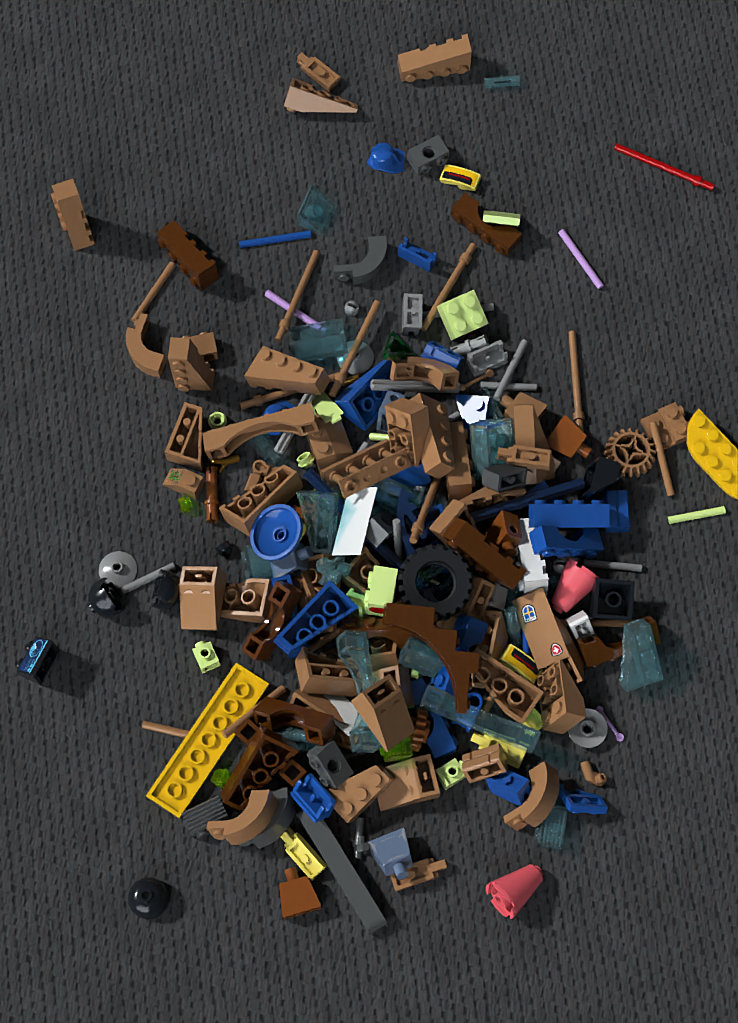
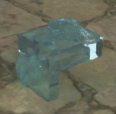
[405,486,434,508]

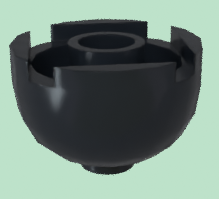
[151,569,180,609]
[88,577,126,617]
[128,877,169,919]

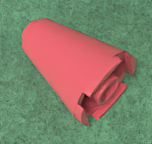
[551,558,599,614]
[486,864,543,919]

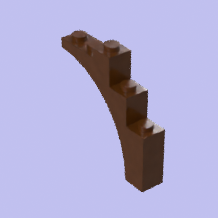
[382,603,482,714]

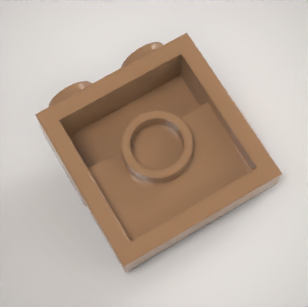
[640,402,689,450]

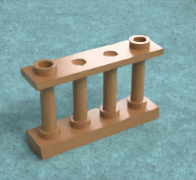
[320,439,411,498]

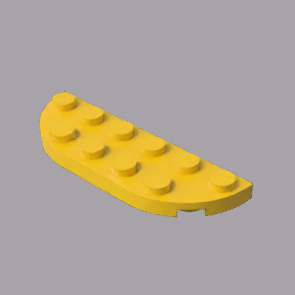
[686,409,738,500]

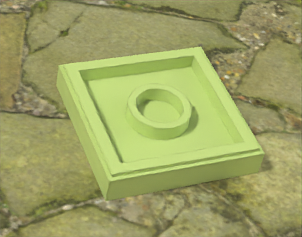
[483,210,520,226]

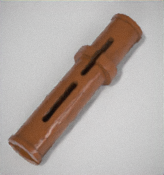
[204,466,220,524]

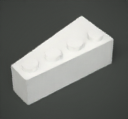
[514,518,549,595]

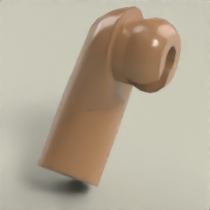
[580,761,607,786]

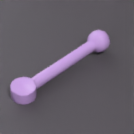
[596,706,624,742]

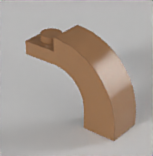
[126,313,166,378]
[390,357,460,391]
[503,761,559,831]
[206,790,278,845]

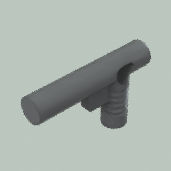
[354,818,370,860]

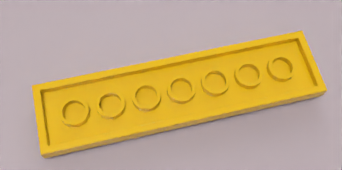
[146,663,269,819]

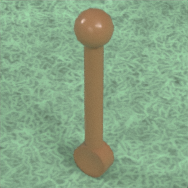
[460,369,494,391]

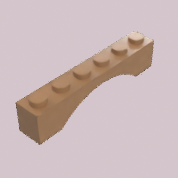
[202,403,319,461]

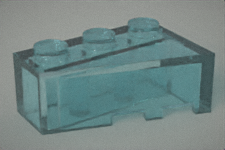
[296,490,339,554]
[619,618,664,692]

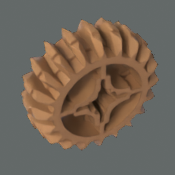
[604,428,656,478]

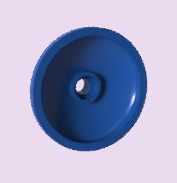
[250,504,303,561]

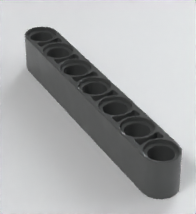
[295,809,387,935]

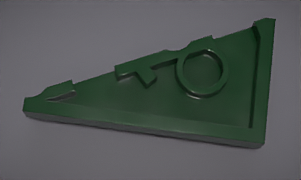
[382,331,417,360]

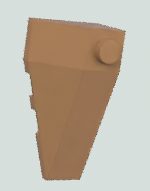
[284,78,358,113]
[514,404,555,484]
[473,647,544,725]

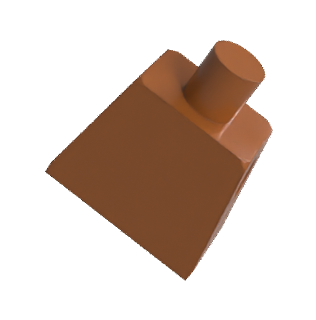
[547,415,592,458]
[483,510,522,557]
[279,867,322,920]

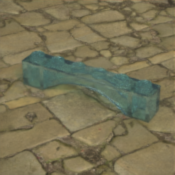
[336,630,382,753]
[419,684,541,754]

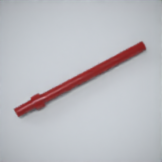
[614,143,715,191]

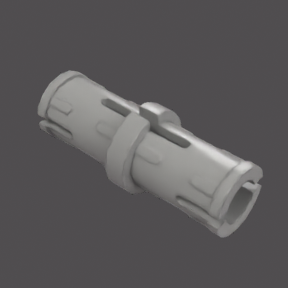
[450,334,489,356]

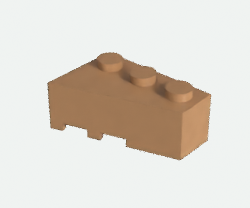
[295,646,365,697]

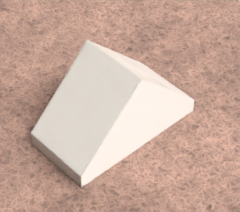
[566,611,596,640]

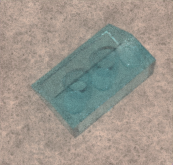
[289,318,349,362]
[469,418,514,481]

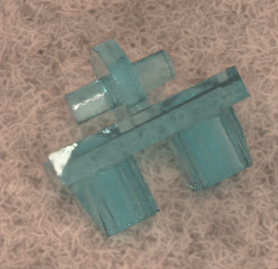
[316,555,351,586]

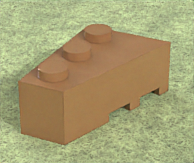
[165,402,204,472]
[327,765,395,823]

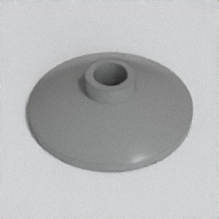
[337,340,374,375]
[99,551,137,588]
[568,708,608,748]

